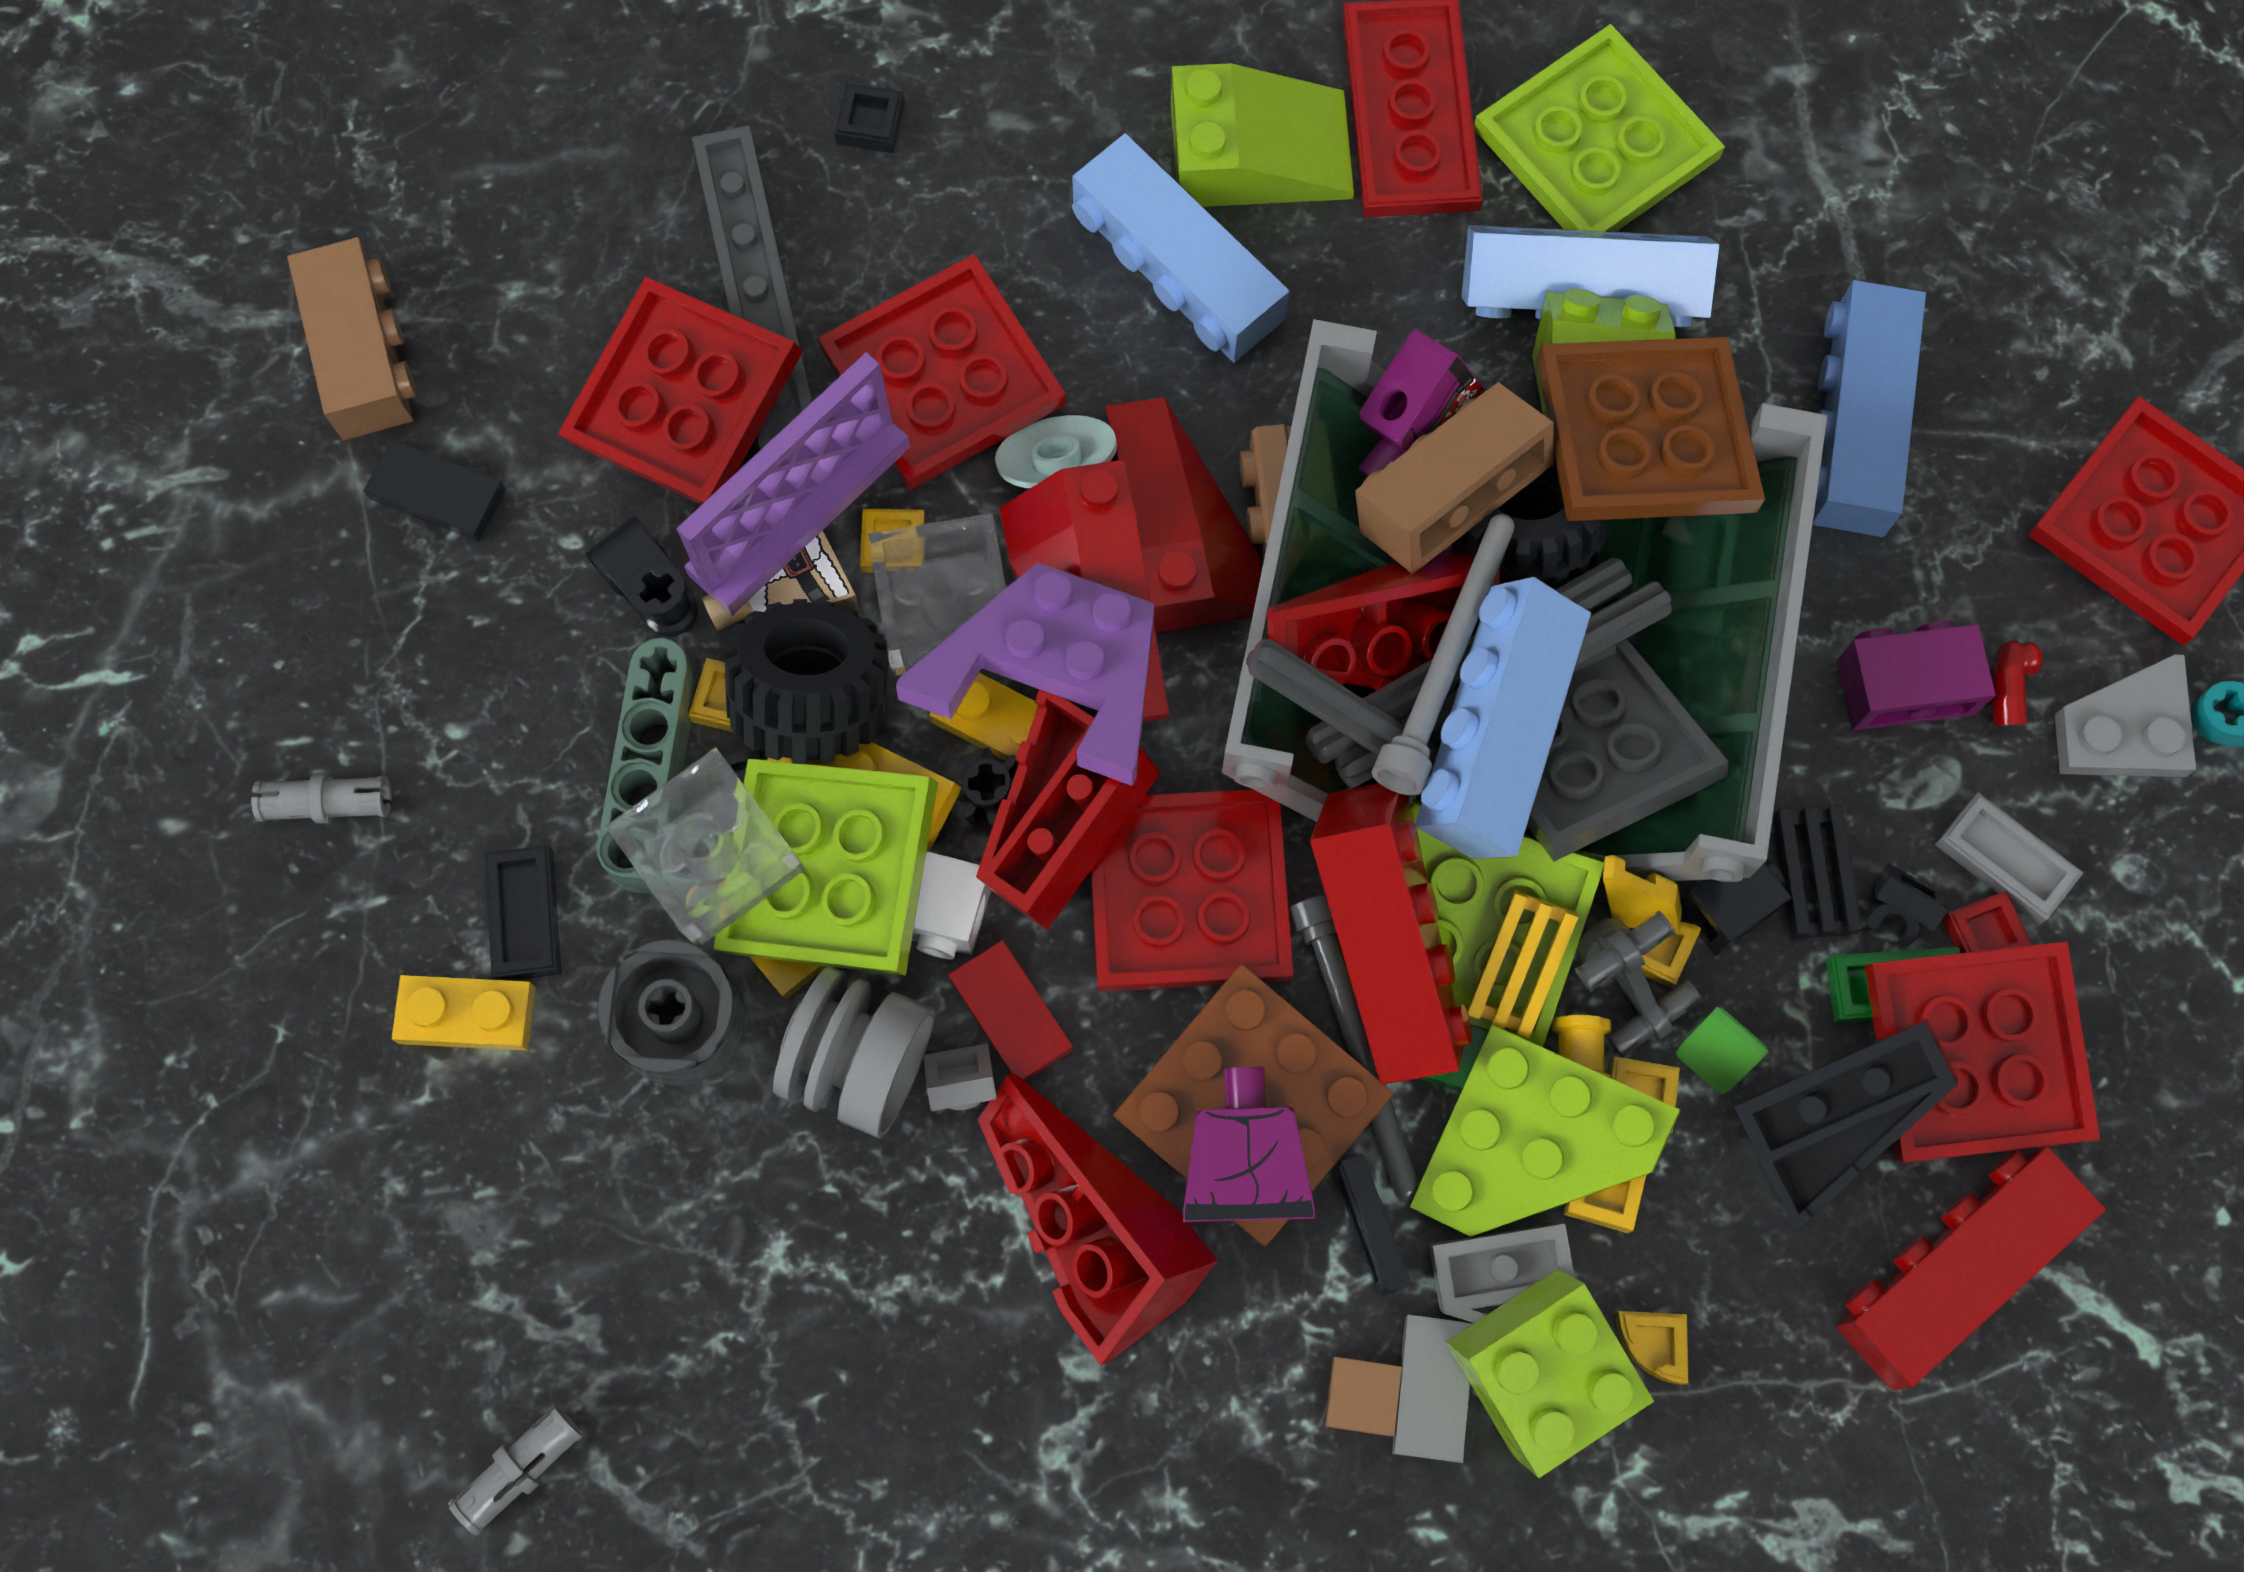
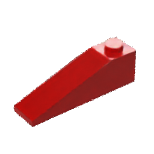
[1105,397,1262,633]
[1000,460,1169,722]
[1267,549,1500,690]
[978,1073,1218,1366]

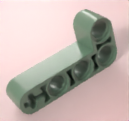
[597,638,729,899]

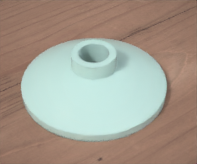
[995,415,1117,488]

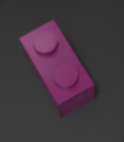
[1836,620,1996,731]

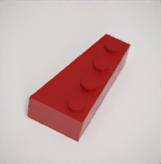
[1310,783,1472,1085]

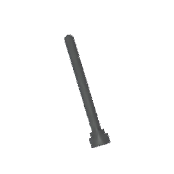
[1288,894,1419,1202]

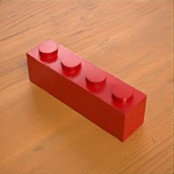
[1836,1147,2107,1391]

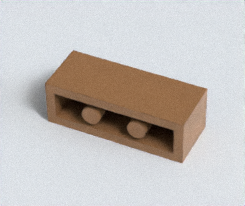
[287,237,417,441]
[1355,382,1554,574]

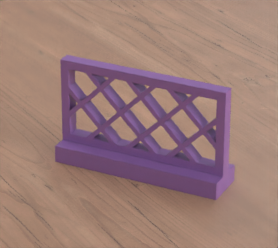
[676,352,910,616]

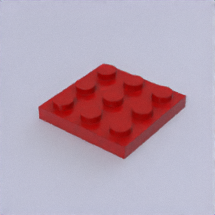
[818,254,1067,491]
[558,276,803,505]
[2028,396,2244,646]
[1091,789,1294,992]
[1865,941,2100,1163]

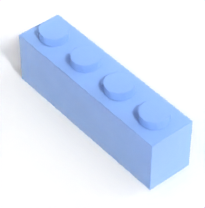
[1072,133,1290,363]
[1462,225,1719,327]
[1415,577,1591,859]

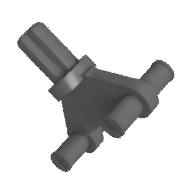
[1575,902,1703,1058]

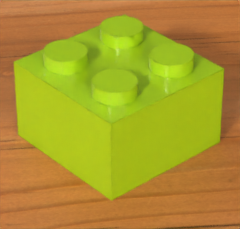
[1446,1269,1654,1478]

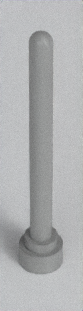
[1372,514,1515,795]

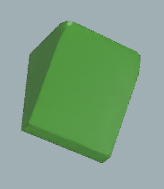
[1675,1007,1769,1095]

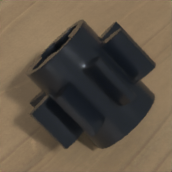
[956,748,1019,827]

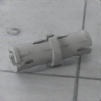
[251,773,392,824]
[448,1404,584,1536]

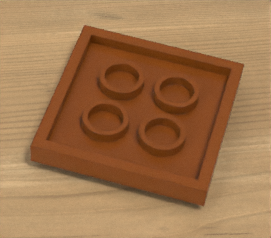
[1537,337,1765,521]
[1113,963,1395,1247]

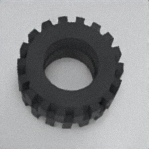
[1451,454,1608,590]
[724,599,888,764]

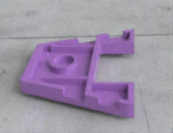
[896,562,1155,786]

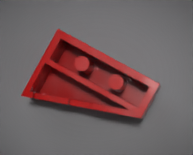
[976,689,1160,931]

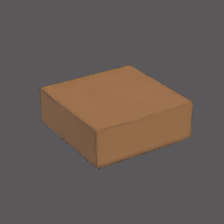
[1324,1357,1402,1437]

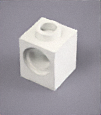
[912,851,991,959]

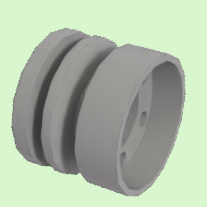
[773,966,935,1139]

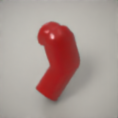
[1992,640,2042,725]

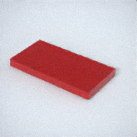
[1342,0,1483,218]

